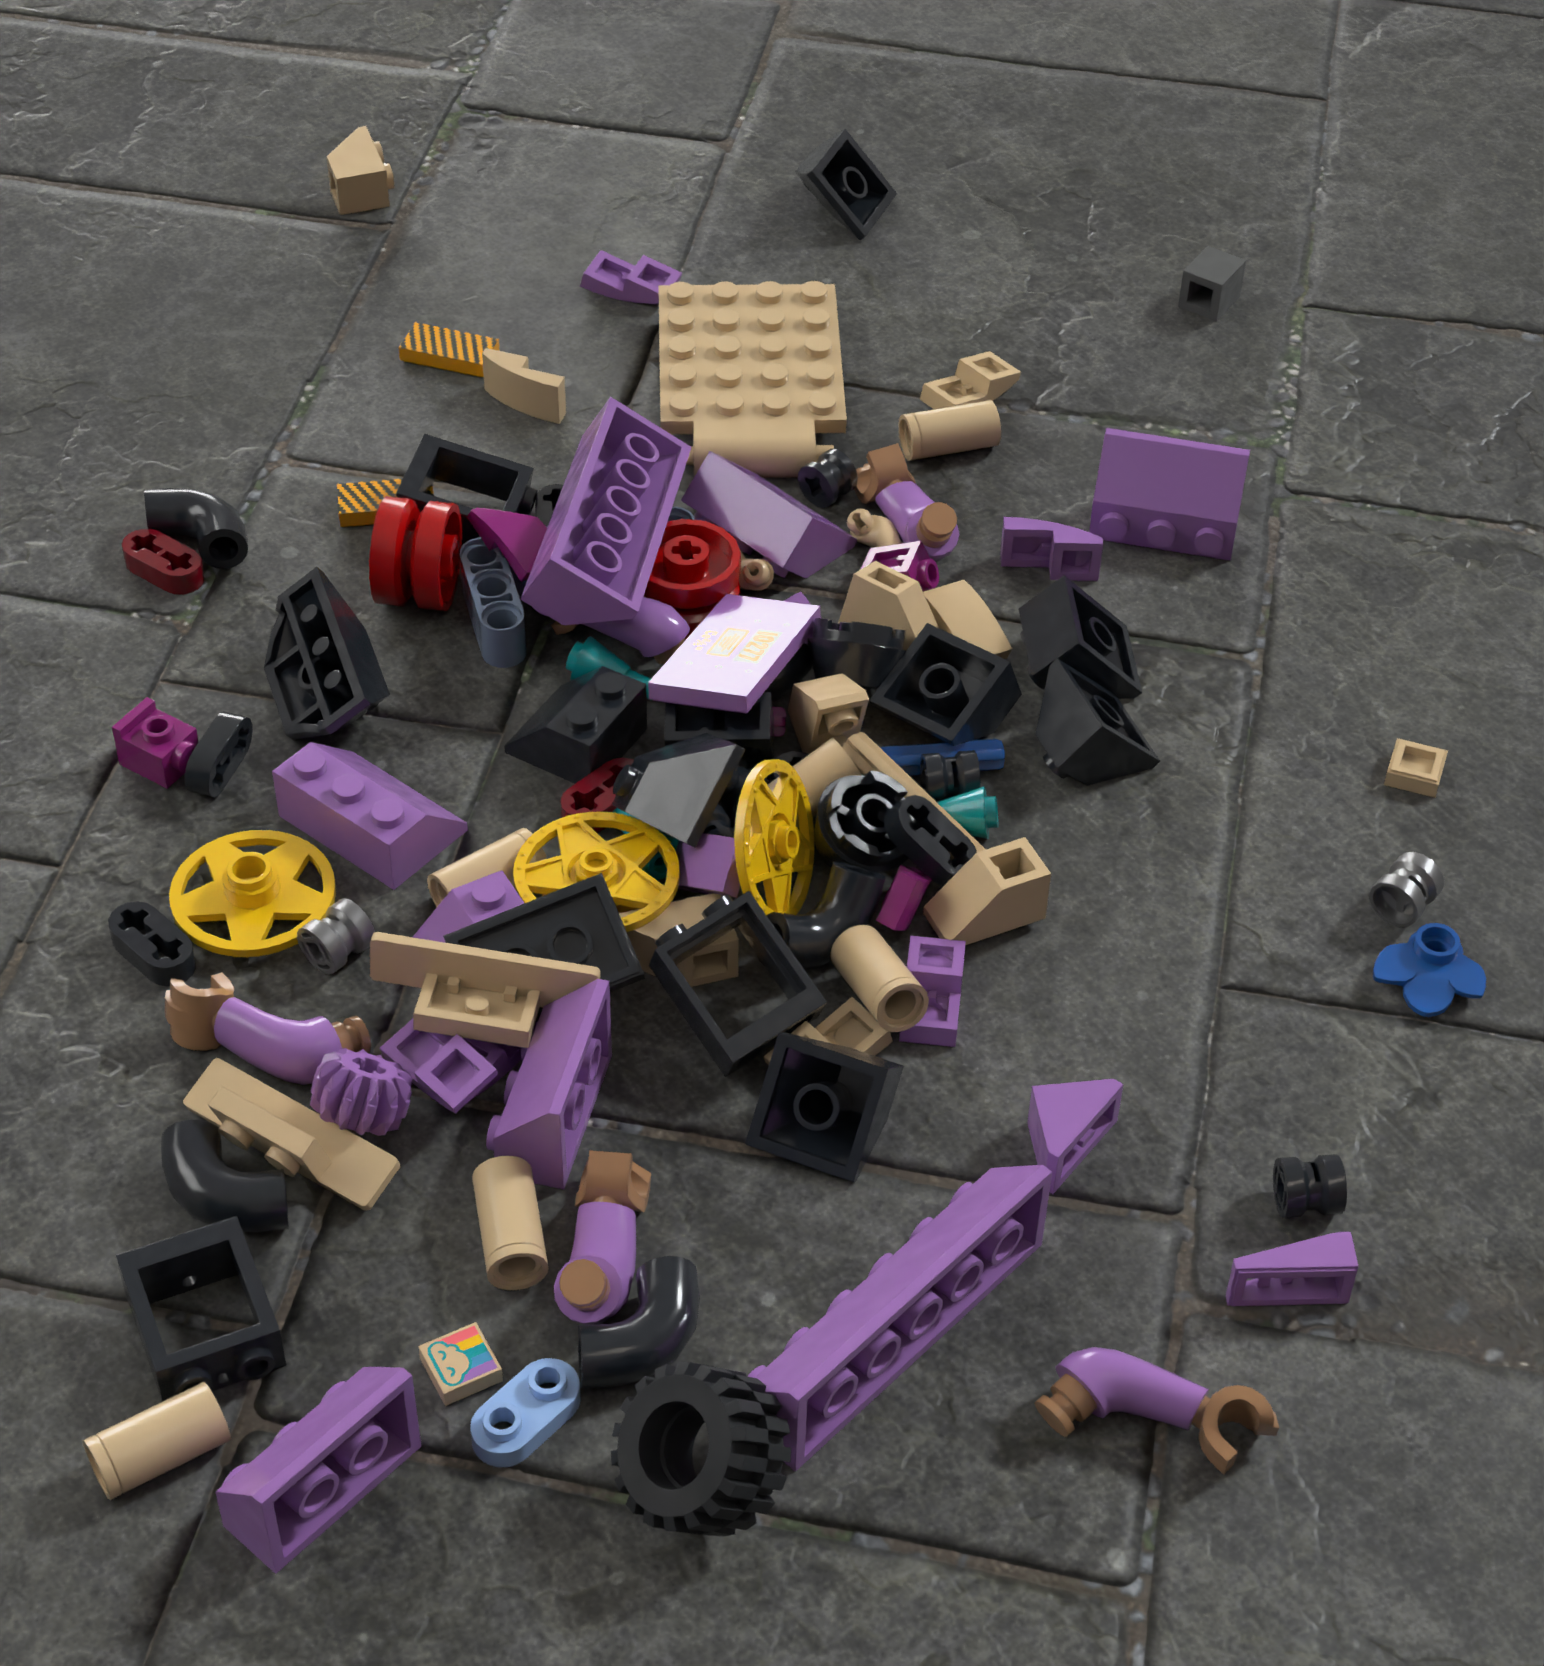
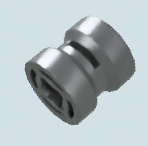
[1369,852,1445,927]
[297,898,375,975]

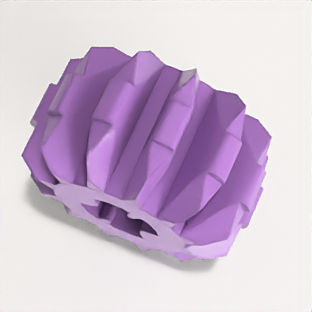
[310,1048,413,1136]

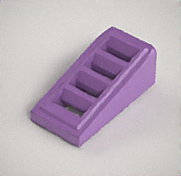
[1226,1232,1359,1306]

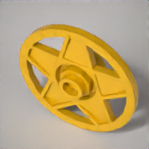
[733,759,814,915]
[513,812,680,932]
[169,830,336,957]

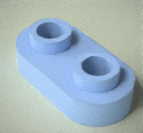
[470,1358,581,1467]

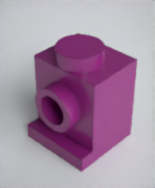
[112,697,199,789]

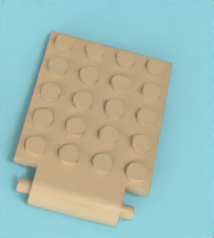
[658,281,847,478]

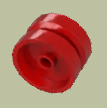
[369,496,462,611]
[643,519,741,639]

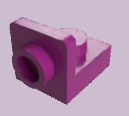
[860,540,939,592]

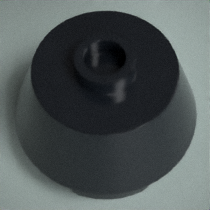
[807,618,906,692]
[814,771,915,873]

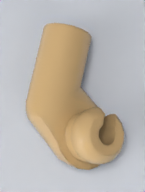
[847,509,902,548]
[739,548,774,591]

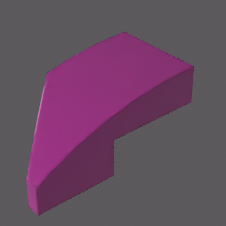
[467,508,547,582]
[876,865,932,931]

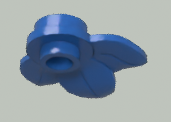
[1372,923,1486,1017]

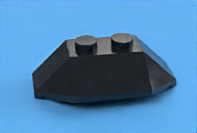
[264,567,390,740]

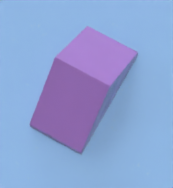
[1027,1079,1123,1194]

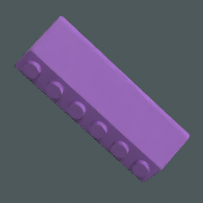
[521,397,692,626]
[747,1165,1052,1472]

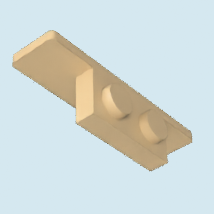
[370,932,601,1048]
[183,1058,400,1211]

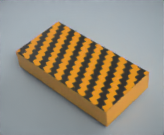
[399,322,500,377]
[337,479,434,527]

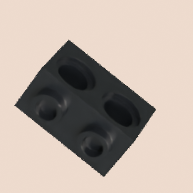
[664,692,774,769]

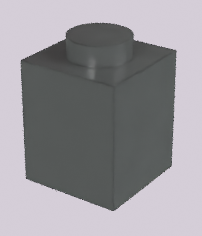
[1178,246,1246,322]

